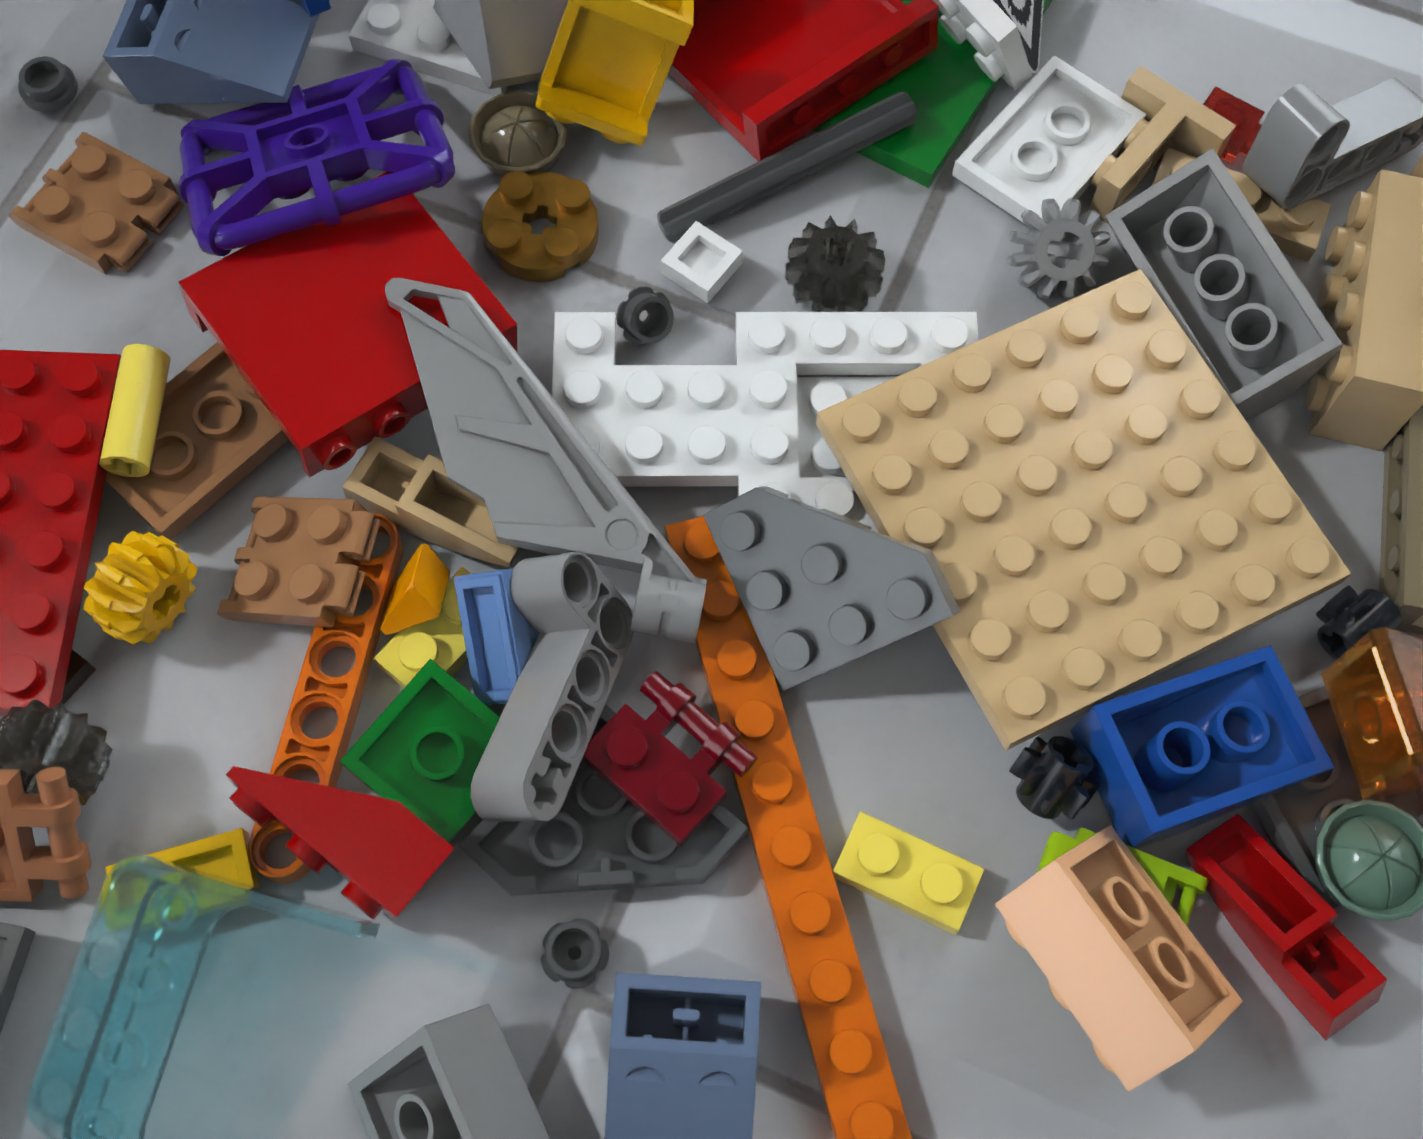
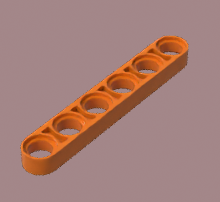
[248,513,403,884]

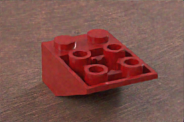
[226,766,454,920]

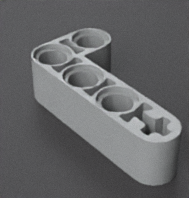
[1242,78,1423,210]
[471,552,634,822]

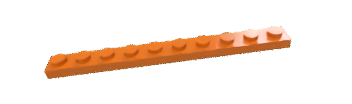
[665,516,912,1139]

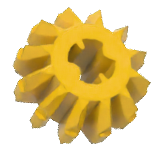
[83,531,197,645]

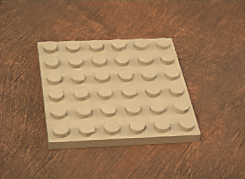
[816,269,1352,751]

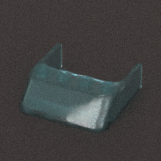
[27,855,380,1139]

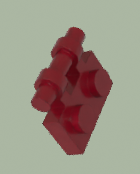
[582,671,758,847]

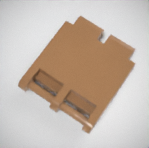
[9,132,184,274]
[217,496,381,627]

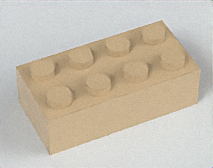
[1304,169,1423,451]

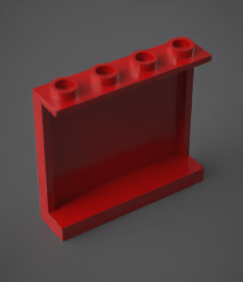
[668,0,939,162]
[178,171,517,478]

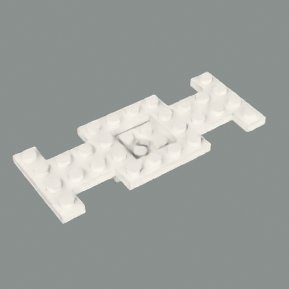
[552,312,979,533]

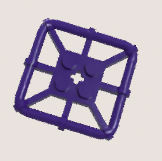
[179,59,455,256]

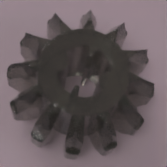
[785,215,886,312]
[0,699,113,805]

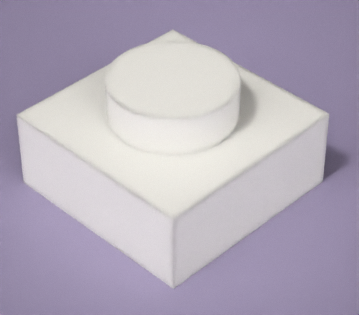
[661,221,743,304]

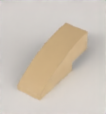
[342,436,521,568]

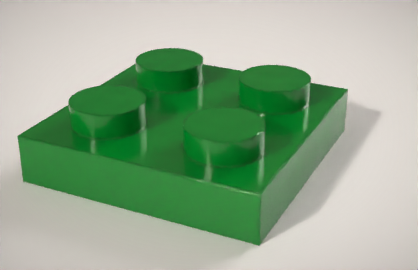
[339,659,500,843]

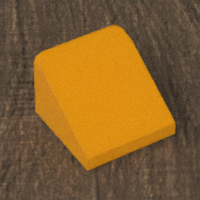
[380,543,450,635]

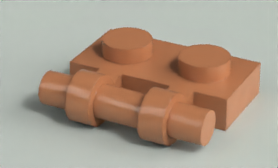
[0,767,92,902]

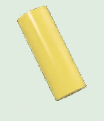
[99,344,171,477]

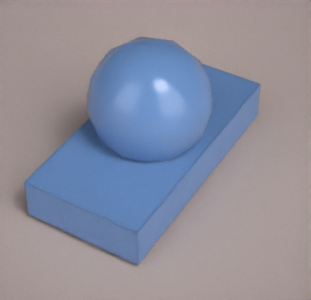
[453,568,539,705]

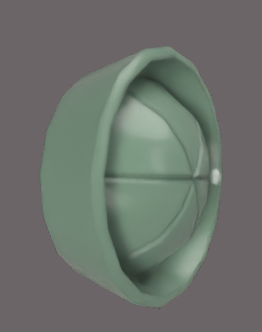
[1316,799,1423,921]

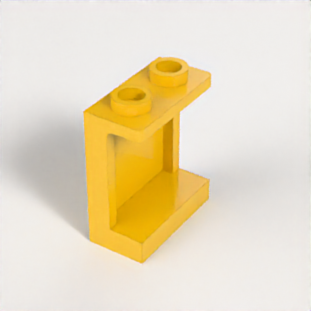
[535,0,694,146]

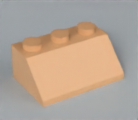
[995,825,1243,1092]

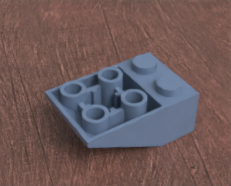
[102,0,319,104]
[604,972,761,1139]

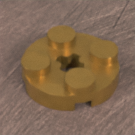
[482,171,599,282]

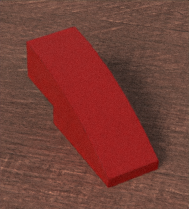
[1185,813,1387,1041]

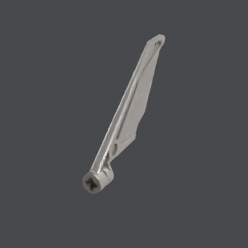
[385,278,707,644]

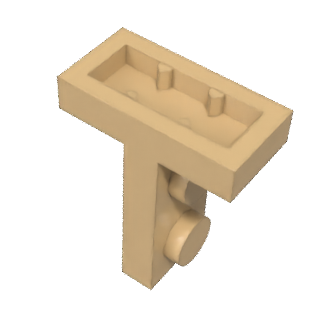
[1088,66,1236,223]

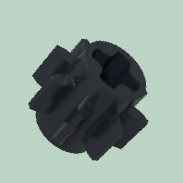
[1316,585,1404,668]
[1009,736,1100,820]

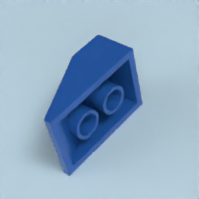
[1070,645,1334,849]

